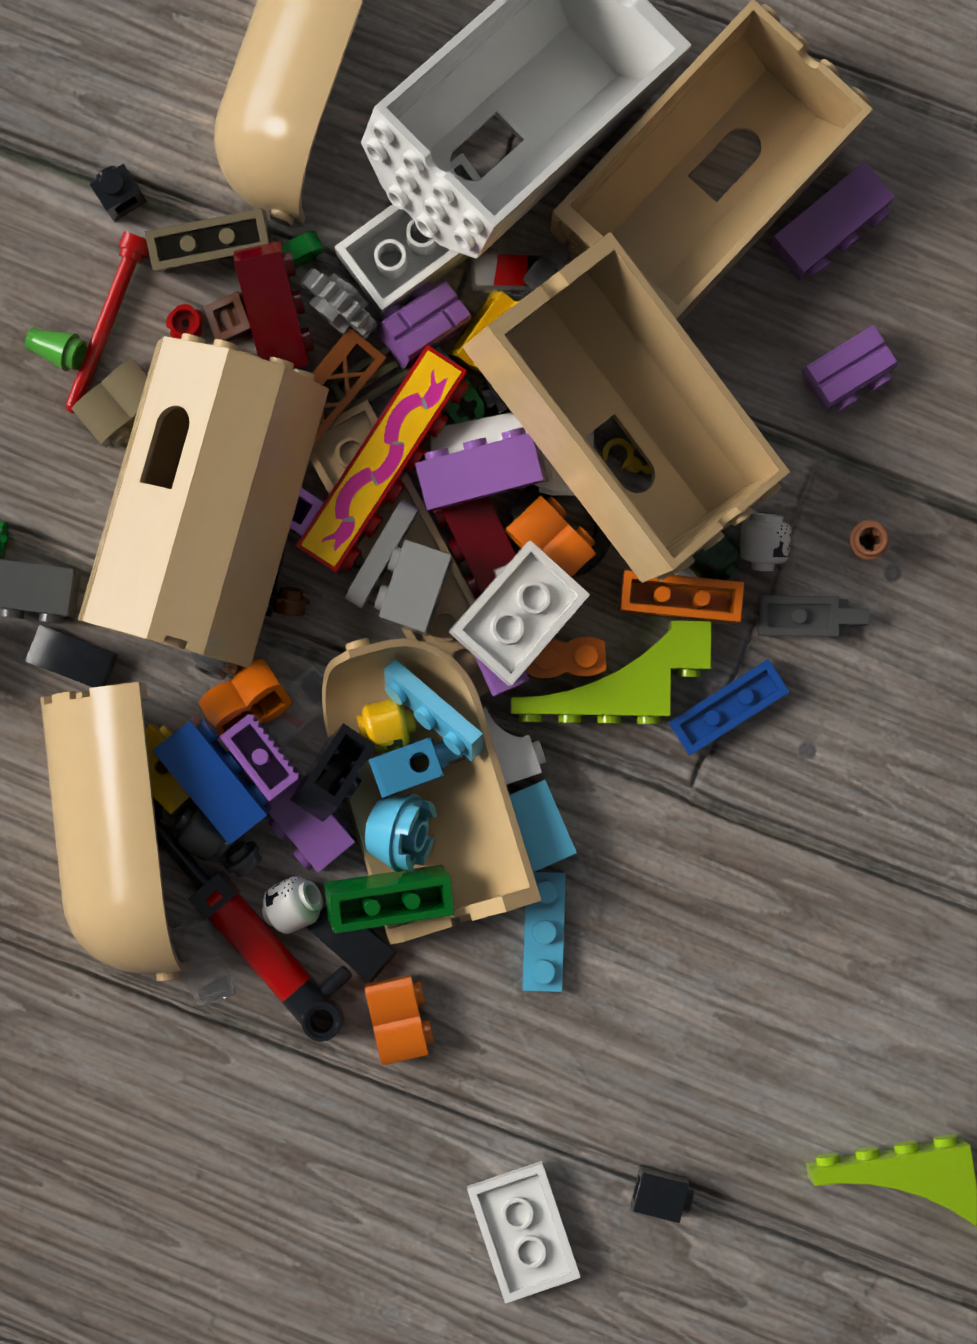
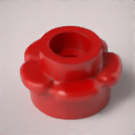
[166,304,205,339]

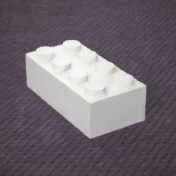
[335,153,481,315]

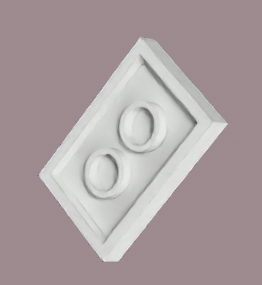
[449,540,590,686]
[467,1161,581,1304]

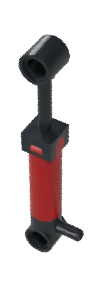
[153,797,352,1042]

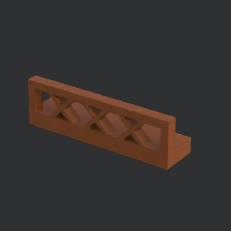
[312,327,387,449]

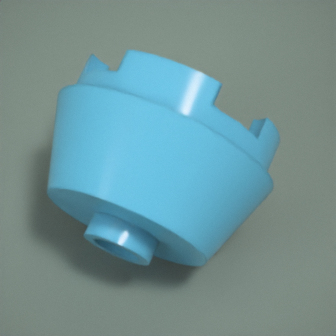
[365,794,437,872]

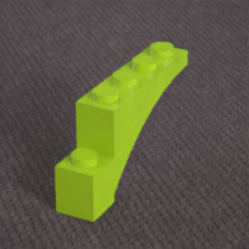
[511,621,711,724]
[806,1134,977,1229]

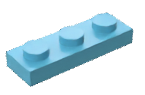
[384,659,483,762]
[522,871,566,992]

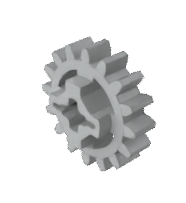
[299,268,377,339]

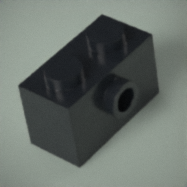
[290,723,376,822]

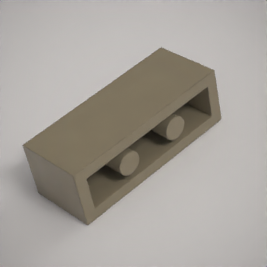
[144,208,272,272]

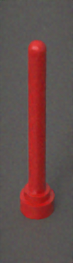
[66,231,149,413]

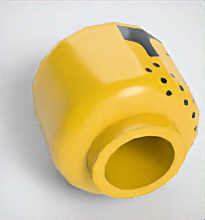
[356,699,416,754]

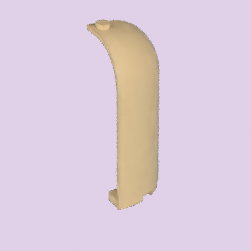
[214,0,364,226]
[322,638,542,945]
[40,682,190,981]

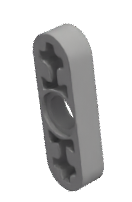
[345,499,420,609]

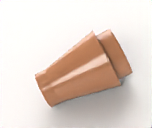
[850,520,889,560]

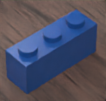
[153,715,272,845]

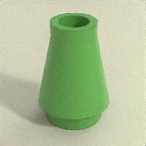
[25,327,87,371]

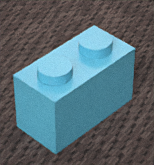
[509,779,577,872]

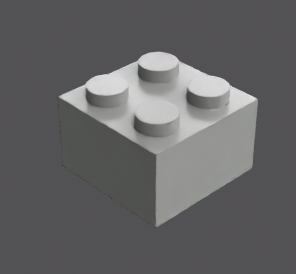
[374,539,453,636]

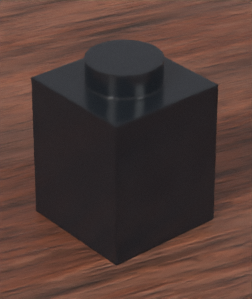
[630,1165,694,1223]

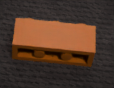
[618,570,744,625]

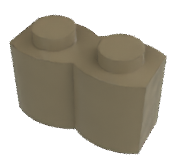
[71,358,147,448]

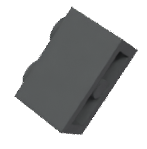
[0,559,81,624]

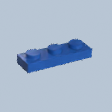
[668,659,790,756]

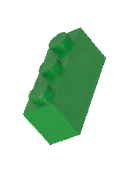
[324,864,454,934]

